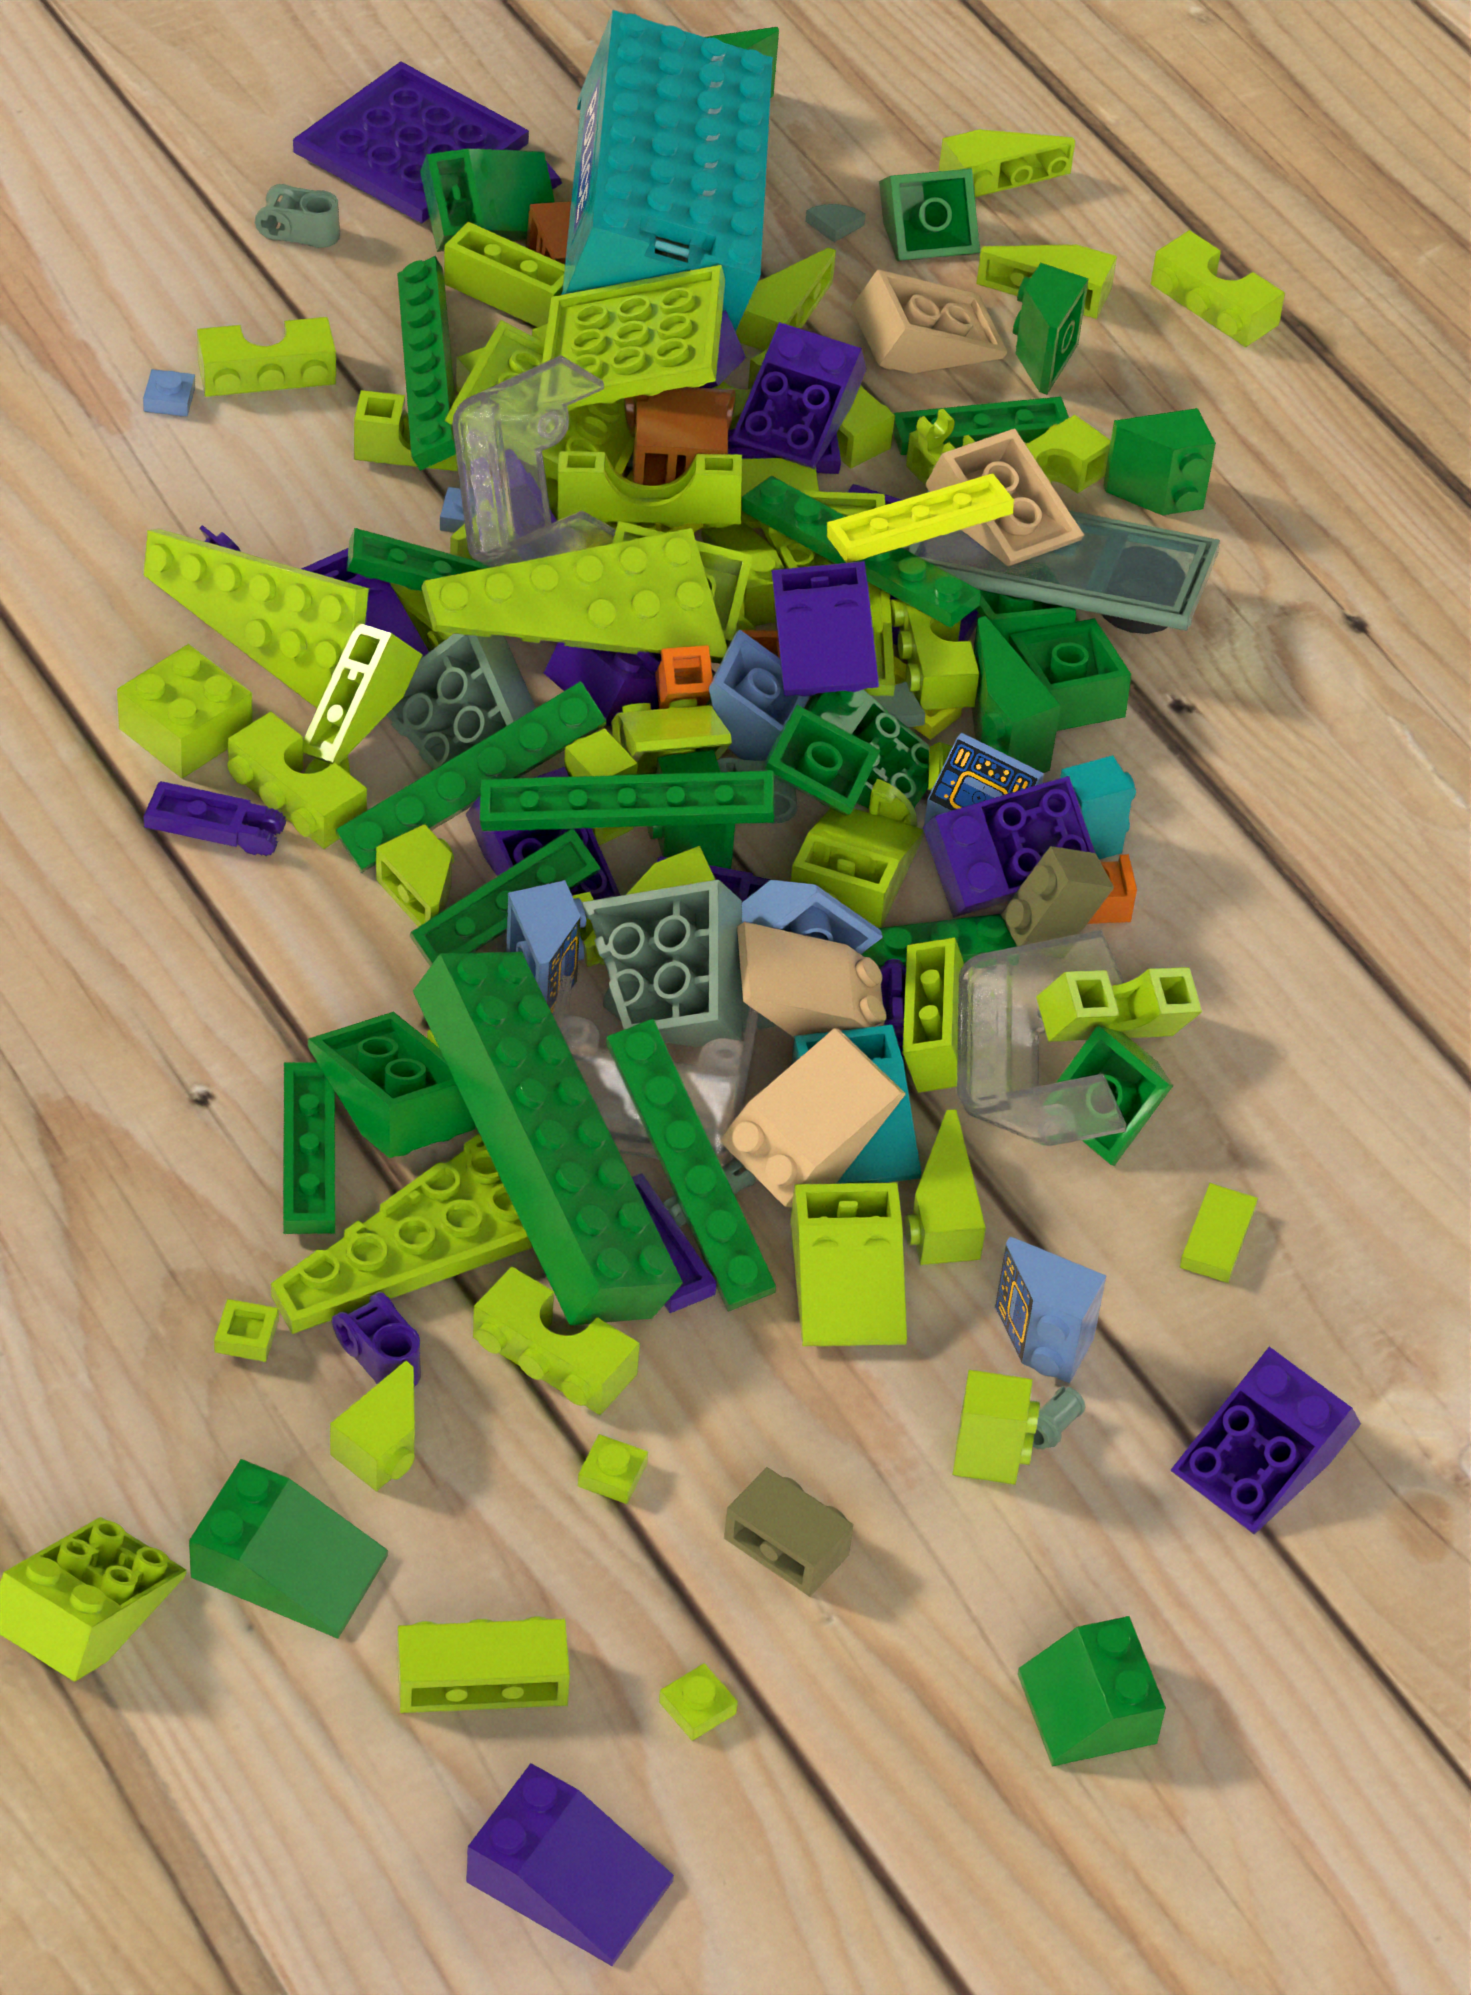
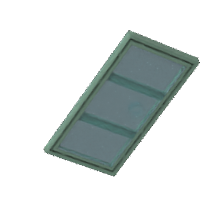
[902,489,1220,631]

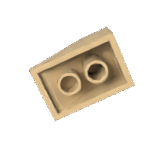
[851,269,1008,374]
[925,429,1084,566]
[737,922,886,1037]
[719,1028,906,1208]

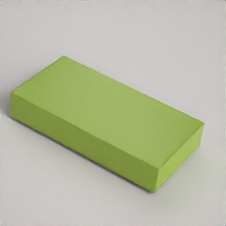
[1179,1183,1258,1283]

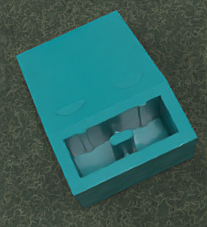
[791,1025,921,1184]

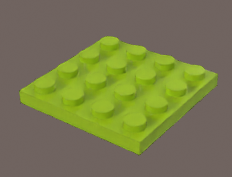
[537,265,725,413]
[445,319,634,481]

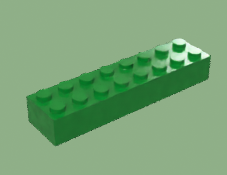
[413,952,683,1326]

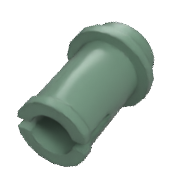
[1033,1386,1086,1450]

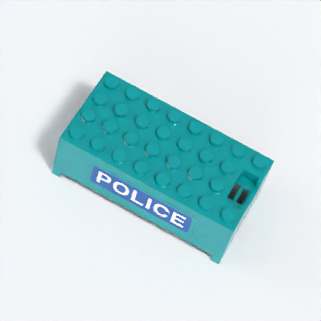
[562,10,773,332]

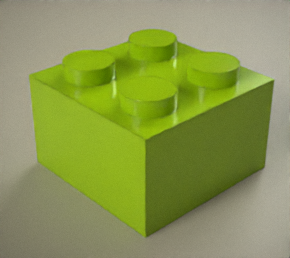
[117,644,253,779]

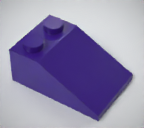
[466,1763,674,1966]

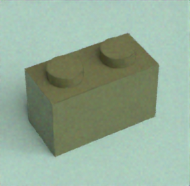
[1001,846,1114,955]
[724,1467,854,1597]

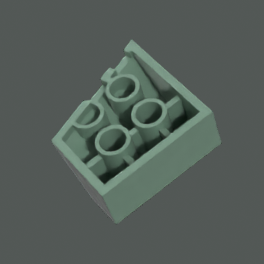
[387,634,536,770]
[582,880,742,1047]

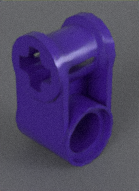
[332,1292,421,1387]

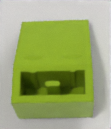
[791,808,925,928]
[790,1183,907,1347]
[0,1517,187,1682]

